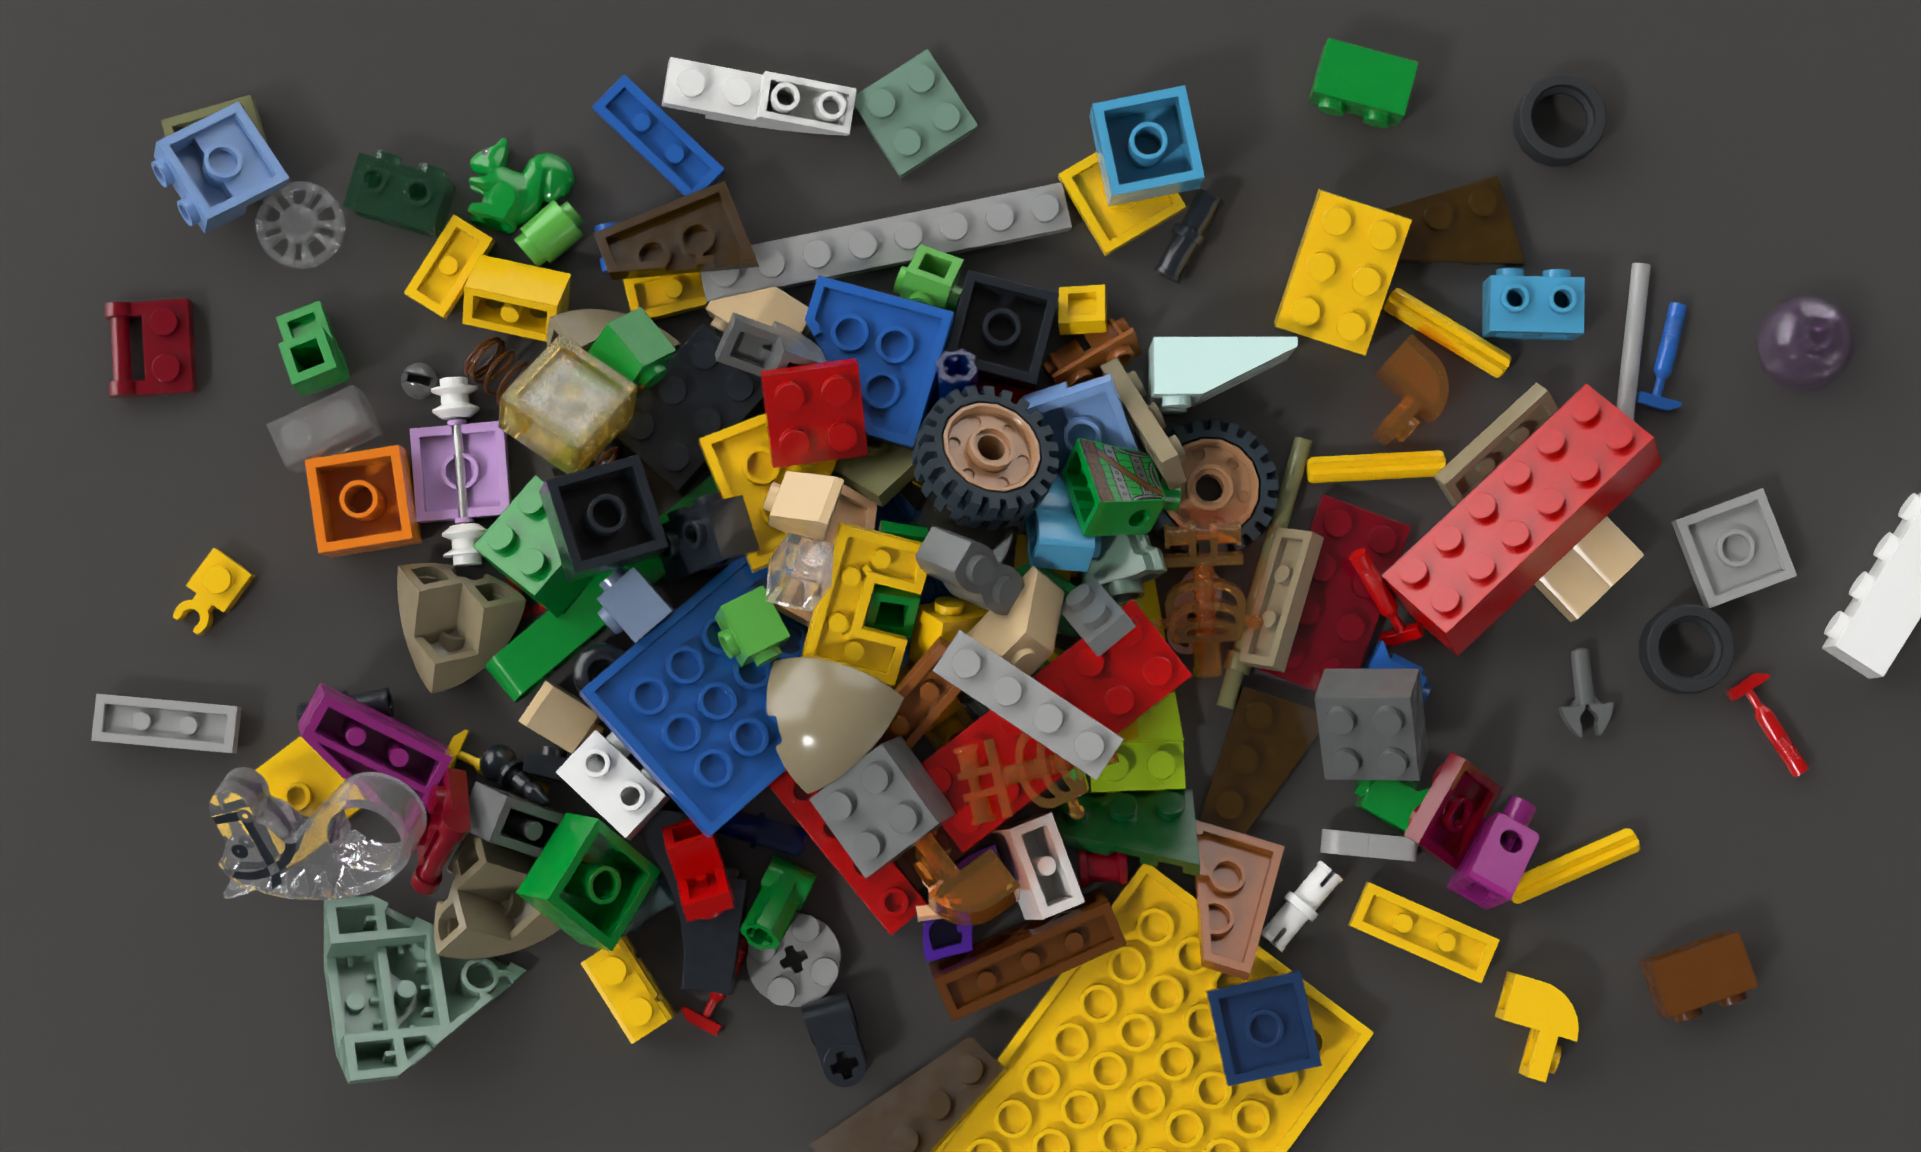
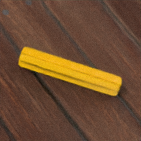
[1384,288,1512,378]
[1306,450,1446,483]
[1511,828,1640,904]

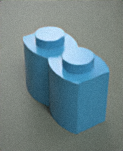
[1023,479,1102,572]

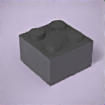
[1314,669,1428,781]
[809,736,957,879]

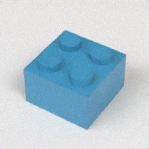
[1089,85,1205,207]

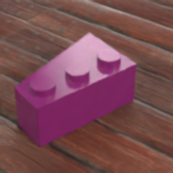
[298,683,453,841]

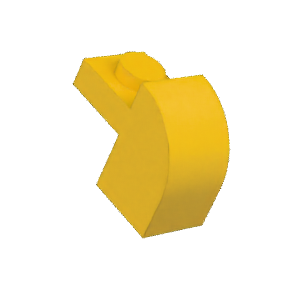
[1495,971,1579,1083]

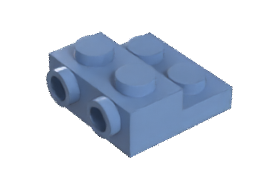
[151,101,290,234]
[1022,373,1141,480]

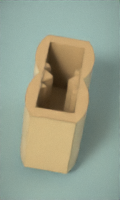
[1534,516,1644,622]

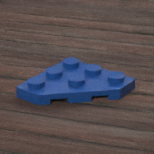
[805,275,956,450]

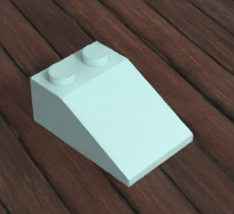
[1148,337,1298,414]

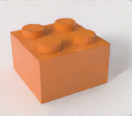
[305,445,423,558]

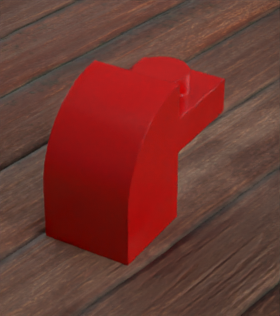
[662,819,734,922]

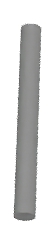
[1616,263,1651,421]

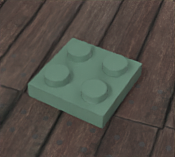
[854,49,978,179]

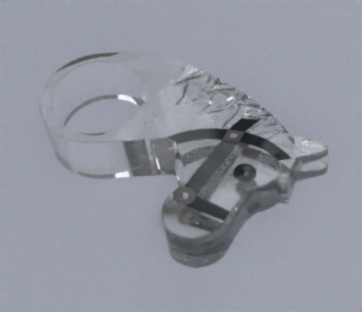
[208,767,427,900]

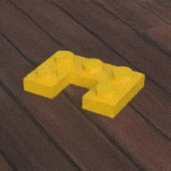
[801,521,927,686]

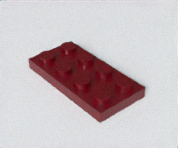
[1258,494,1411,692]

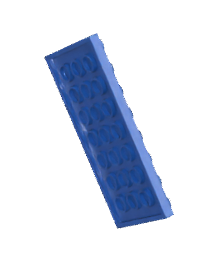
[579,484,958,838]

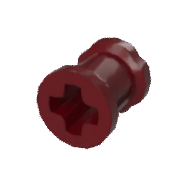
[1078,849,1128,888]

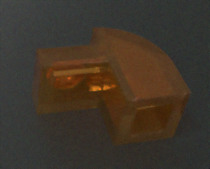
[1371,334,1449,446]
[913,833,1020,926]

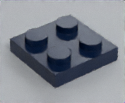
[1206,970,1322,1086]

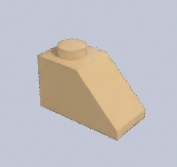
[763,471,844,546]
[967,566,1065,676]
[519,681,605,754]

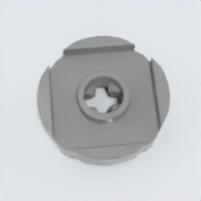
[746,912,842,1007]

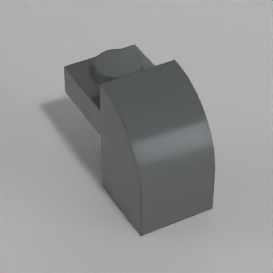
[715,312,827,377]

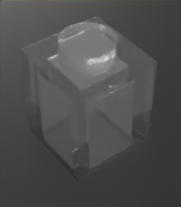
[766,532,834,612]

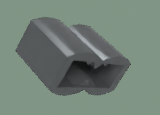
[915,526,1024,615]

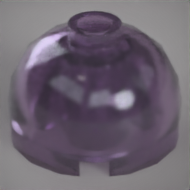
[1756,296,1855,390]

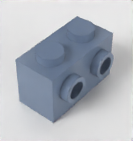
[597,566,675,643]

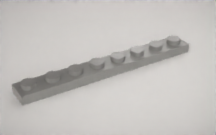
[700,182,1072,305]

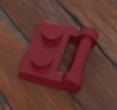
[104,298,197,398]
[410,768,471,895]

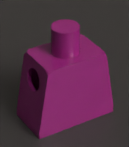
[1446,796,1540,910]

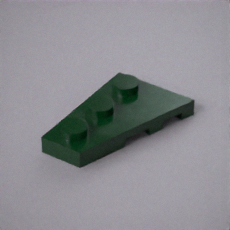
[1051,789,1200,876]

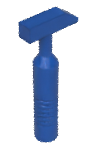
[1636,302,1688,412]

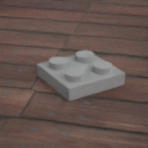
[1671,488,1797,608]

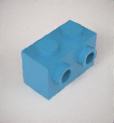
[1482,268,1585,340]

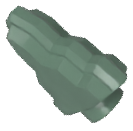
[1077,533,1167,603]

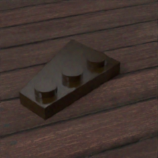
[593,181,759,280]

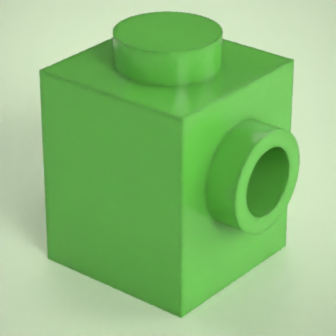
[714,585,790,667]

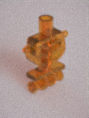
[1151,520,1264,677]
[953,732,1119,825]

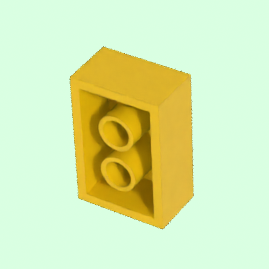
[1274,189,1412,356]

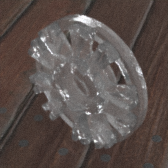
[255,181,345,269]

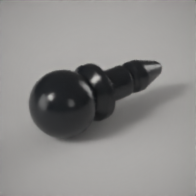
[480,744,549,806]

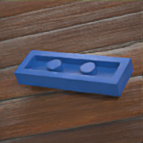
[592,74,726,196]

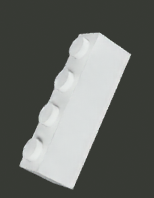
[1822,492,1921,679]

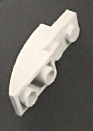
[662,57,856,136]

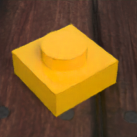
[1058,284,1107,335]

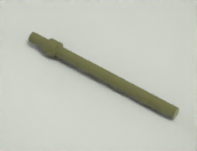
[1216,437,1313,710]

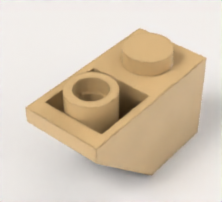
[705,286,810,336]

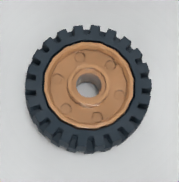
[912,385,1059,530]
[1151,419,1279,560]

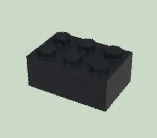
[608,324,764,497]

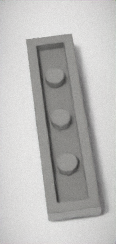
[933,630,1124,780]

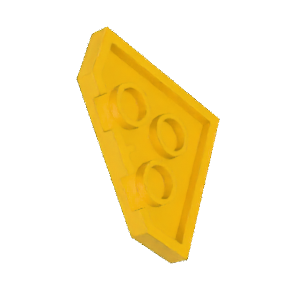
[699,413,838,573]

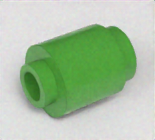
[514,200,585,267]

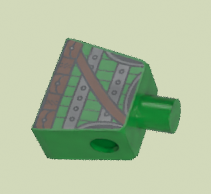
[1061,438,1181,537]

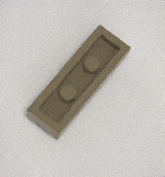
[1100,358,1187,490]
[1434,382,1559,507]
[1238,527,1324,672]

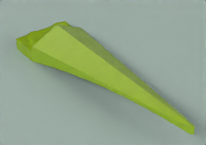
[1090,579,1186,793]

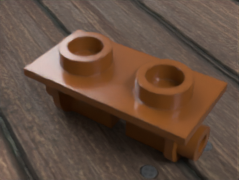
[1042,317,1142,387]

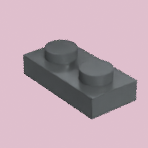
[1061,578,1136,657]

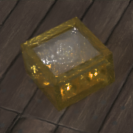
[498,334,638,474]

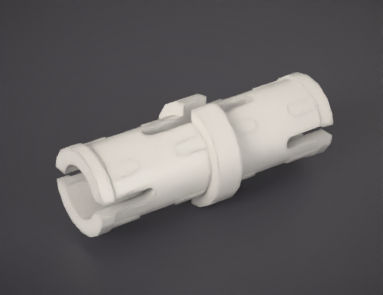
[1261,861,1343,952]

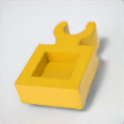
[173,548,255,635]

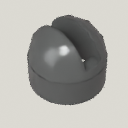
[401,362,440,401]

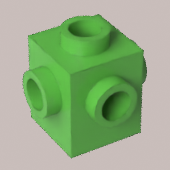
[893,244,964,314]

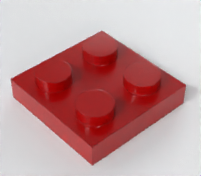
[760,358,868,468]

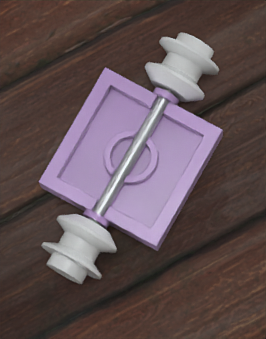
[410,377,512,566]

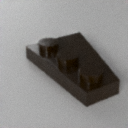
[1383,176,1525,267]
[1198,686,1319,834]

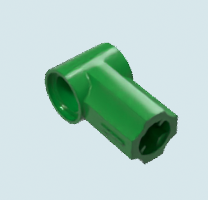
[740,854,818,951]

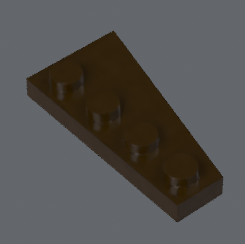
[809,1036,1008,1152]

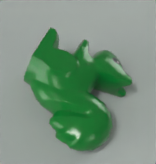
[468,138,575,235]

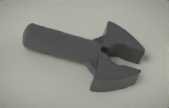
[1558,647,1613,738]

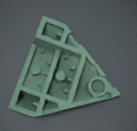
[324,895,527,1084]

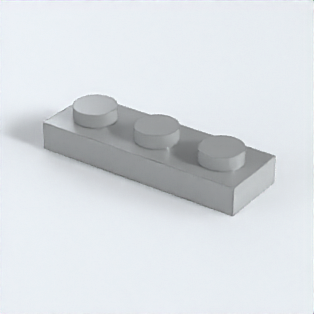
[91,694,242,754]

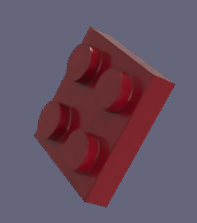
[1404,752,1502,870]

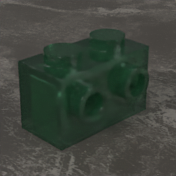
[342,150,456,239]

